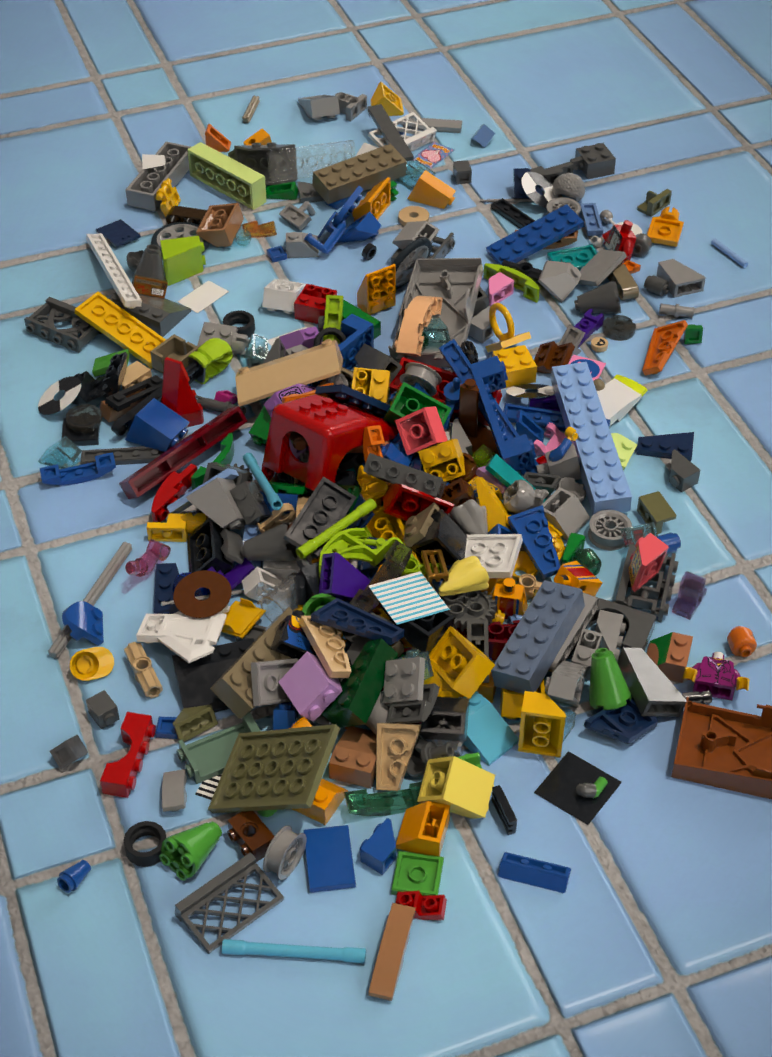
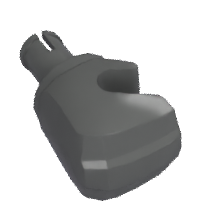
[406,739,454,777]

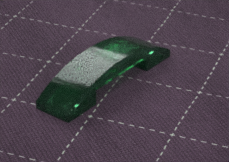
[344,782,422,816]

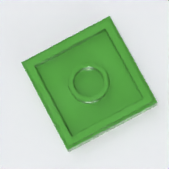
[391,851,444,896]

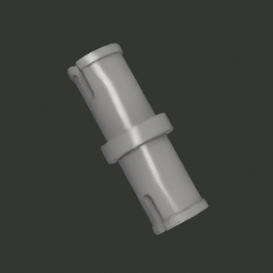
[659,303,694,318]

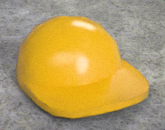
[70,647,114,681]

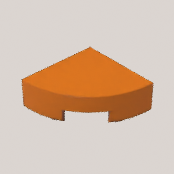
[623,260,641,274]

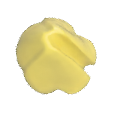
[438,556,489,596]

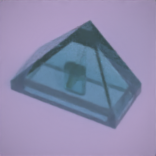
[244,333,268,363]

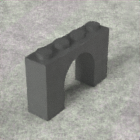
[585,597,656,651]

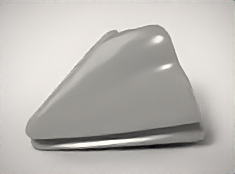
[448,499,488,534]

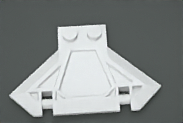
[136,605,230,663]

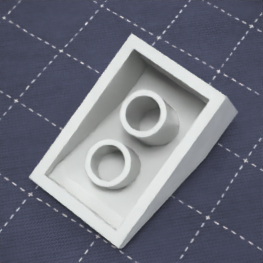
[262,279,306,314]

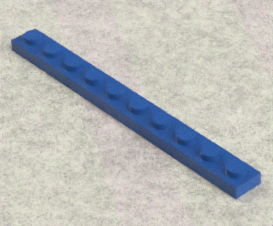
[439,339,539,476]

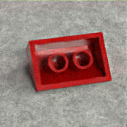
[383,484,454,521]

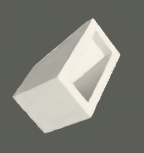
[242,567,290,602]

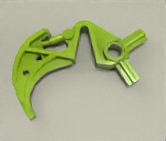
[319,528,440,579]

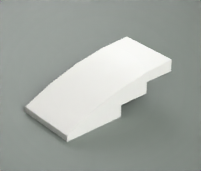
[597,378,642,428]

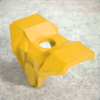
[357,465,388,511]

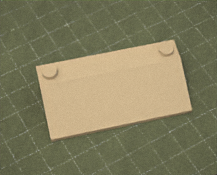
[235,339,343,407]

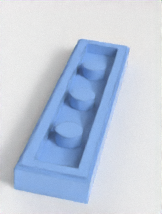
[167,468,239,513]

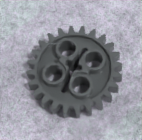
[437,590,497,632]

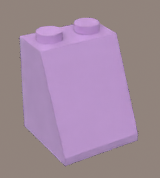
[279,652,343,722]

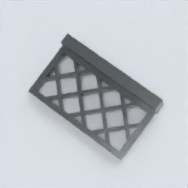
[175,852,284,954]

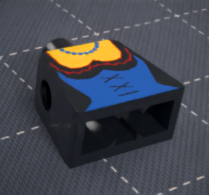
[271,610,316,660]

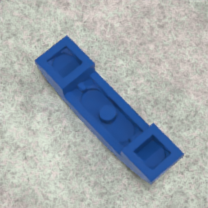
[40,452,116,485]

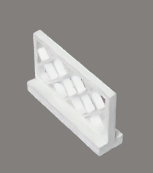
[368,112,437,152]

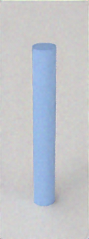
[711,239,748,268]

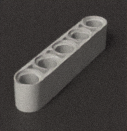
[548,592,599,673]

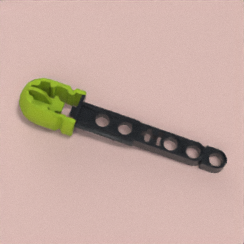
[111,338,233,436]

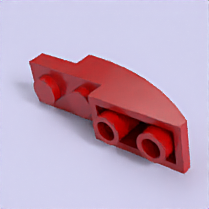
[151,463,197,522]

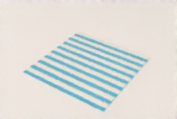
[369,572,450,625]

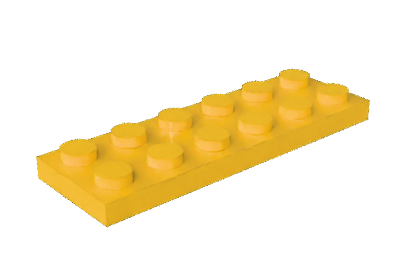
[75,292,166,369]

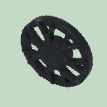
[460,341,479,364]

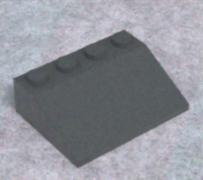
[108,292,191,337]

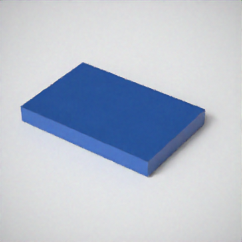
[303,825,356,893]

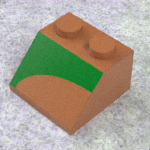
[647,632,693,683]

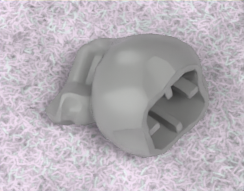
[503,479,549,514]

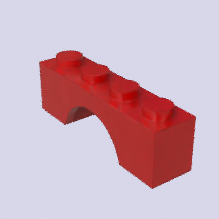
[100,712,156,798]

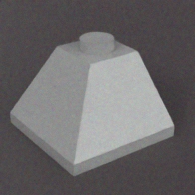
[286,232,319,258]
[538,261,581,302]

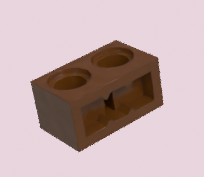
[441,478,477,507]

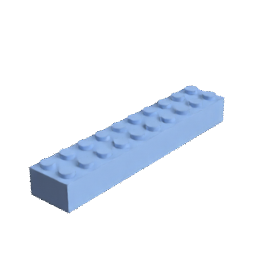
[551,362,632,515]

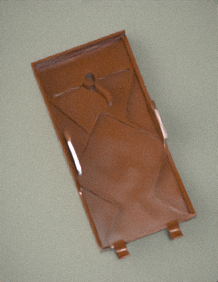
[671,697,772,799]

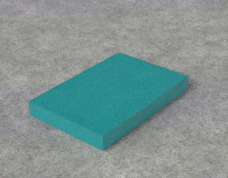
[547,245,597,271]

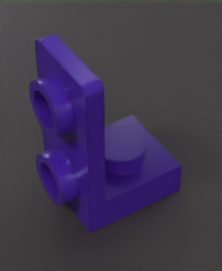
[208,558,255,590]

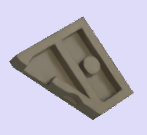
[404,502,440,548]

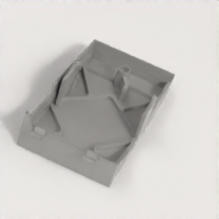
[388,258,483,367]

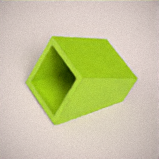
[160,236,206,286]

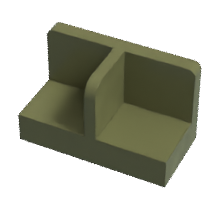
[637,189,672,217]
[637,491,676,535]

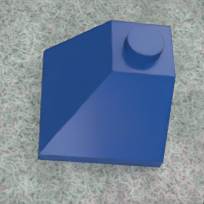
[337,211,382,243]

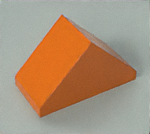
[205,124,231,152]

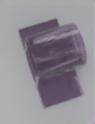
[672,571,707,620]

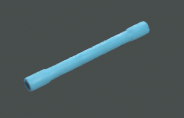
[243,453,283,510]
[222,939,366,963]

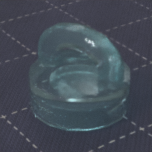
[235,229,251,246]

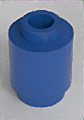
[657,532,681,554]

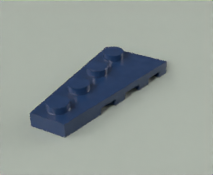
[311,598,405,645]

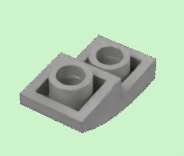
[162,769,187,812]

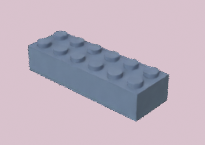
[491,580,585,694]

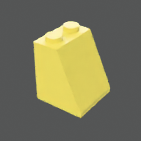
[417,756,495,819]

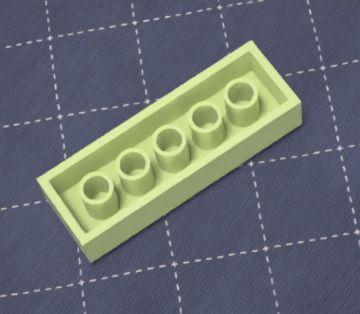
[187,142,267,210]

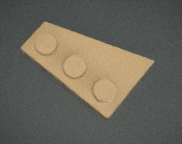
[376,723,422,791]

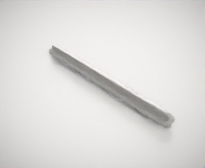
[48,542,132,659]

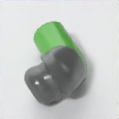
[576,777,608,798]

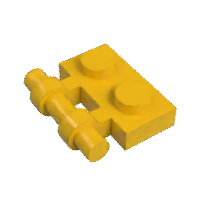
[155,178,181,218]

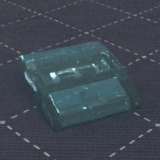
[395,160,435,190]

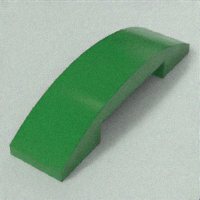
[191,433,234,490]

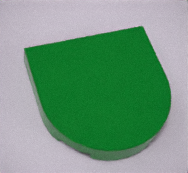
[269,482,308,494]

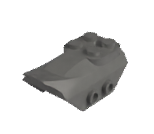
[228,142,297,186]

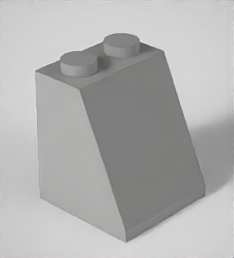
[186,477,247,530]

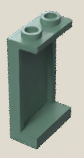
[176,711,261,784]

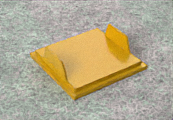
[221,598,266,639]

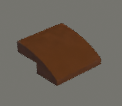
[534,341,575,373]

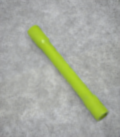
[296,498,377,559]

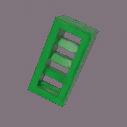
[266,182,298,200]
[561,532,585,565]

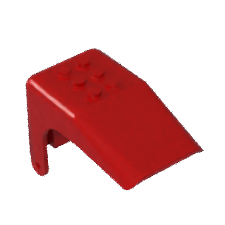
[262,394,399,491]

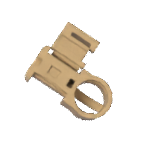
[257,503,296,533]

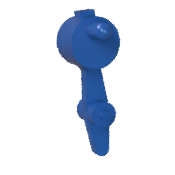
[443,377,463,431]

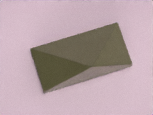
[173,705,218,742]

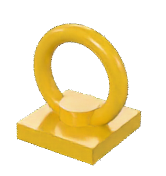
[485,303,531,353]

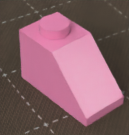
[488,272,514,306]

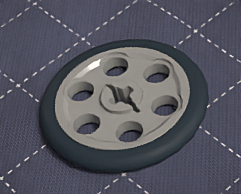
[151,222,210,256]
[392,238,432,289]

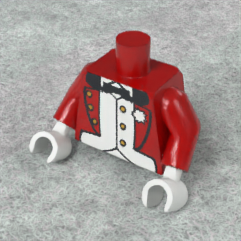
[591,220,636,263]

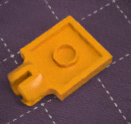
[647,207,684,247]

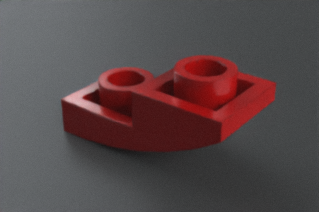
[396,891,447,920]

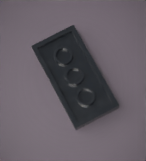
[283,477,357,560]

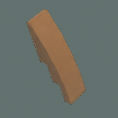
[368,903,416,1001]

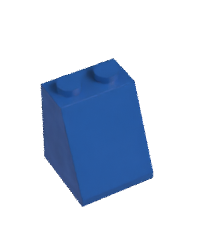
[125,398,190,452]

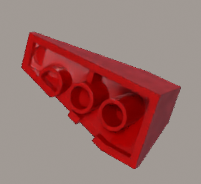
[161,357,204,427]

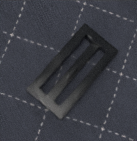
[491,785,517,835]

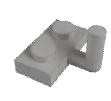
[279,201,315,231]

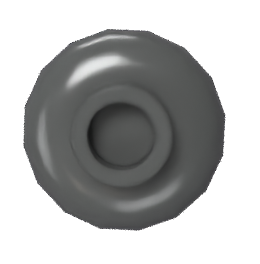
[632,233,652,257]

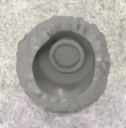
[553,173,585,202]

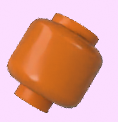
[727,626,757,657]

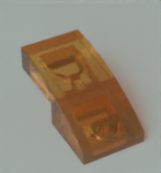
[242,220,277,238]

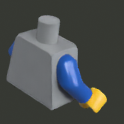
[536,427,581,480]

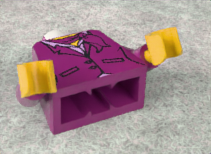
[682,652,750,701]

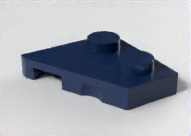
[513,168,544,199]

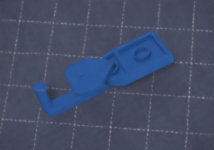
[304,186,364,254]

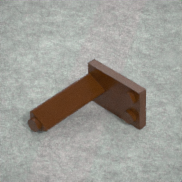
[458,378,501,466]

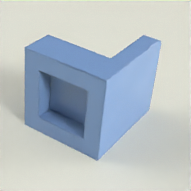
[471,124,495,147]

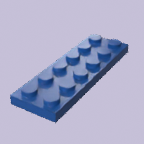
[486,204,585,265]

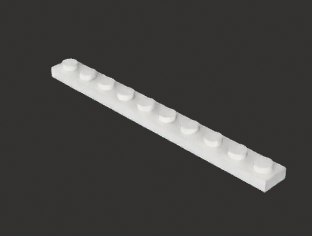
[86,234,142,308]

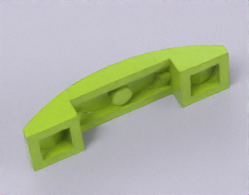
[483,263,540,303]

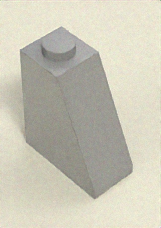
[657,259,705,298]

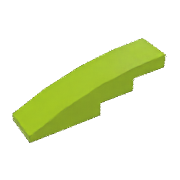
[323,295,344,345]

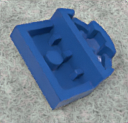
[62,601,104,646]

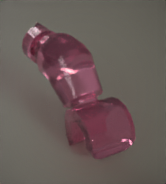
[125,539,171,577]

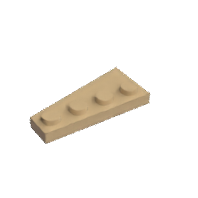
[299,616,351,678]

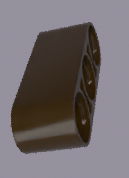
[166,206,207,225]

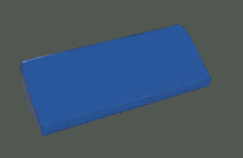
[498,852,571,893]

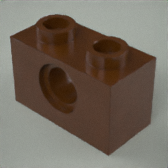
[227,811,274,862]

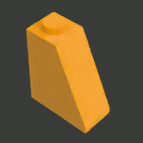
[408,170,456,209]

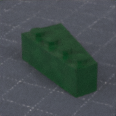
[321,638,398,728]

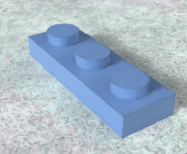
[580,203,603,236]

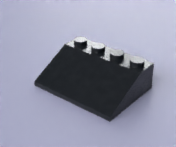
[172,638,254,712]

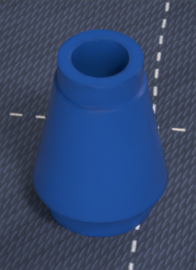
[57,860,91,893]

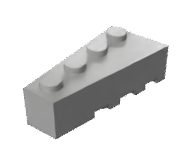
[545,660,588,707]

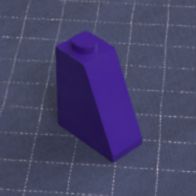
[319,552,372,603]

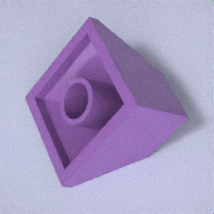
[279,326,321,350]

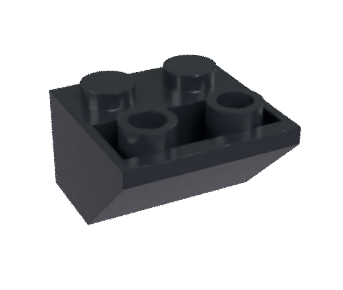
[420,697,470,742]

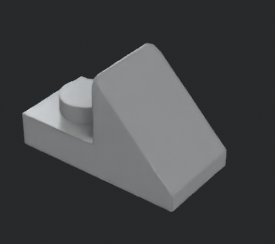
[558,324,585,361]

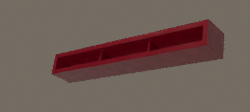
[119,406,248,499]

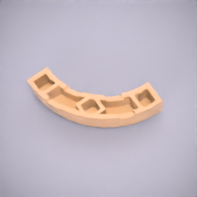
[395,296,443,357]

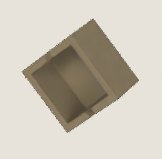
[150,334,199,374]

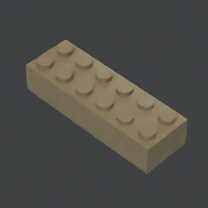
[312,144,407,204]
[210,607,293,719]

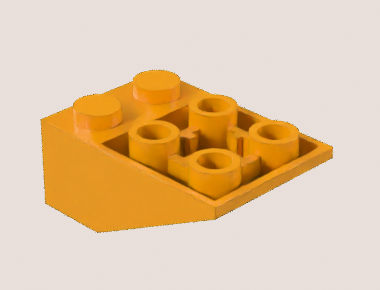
[357,264,396,315]

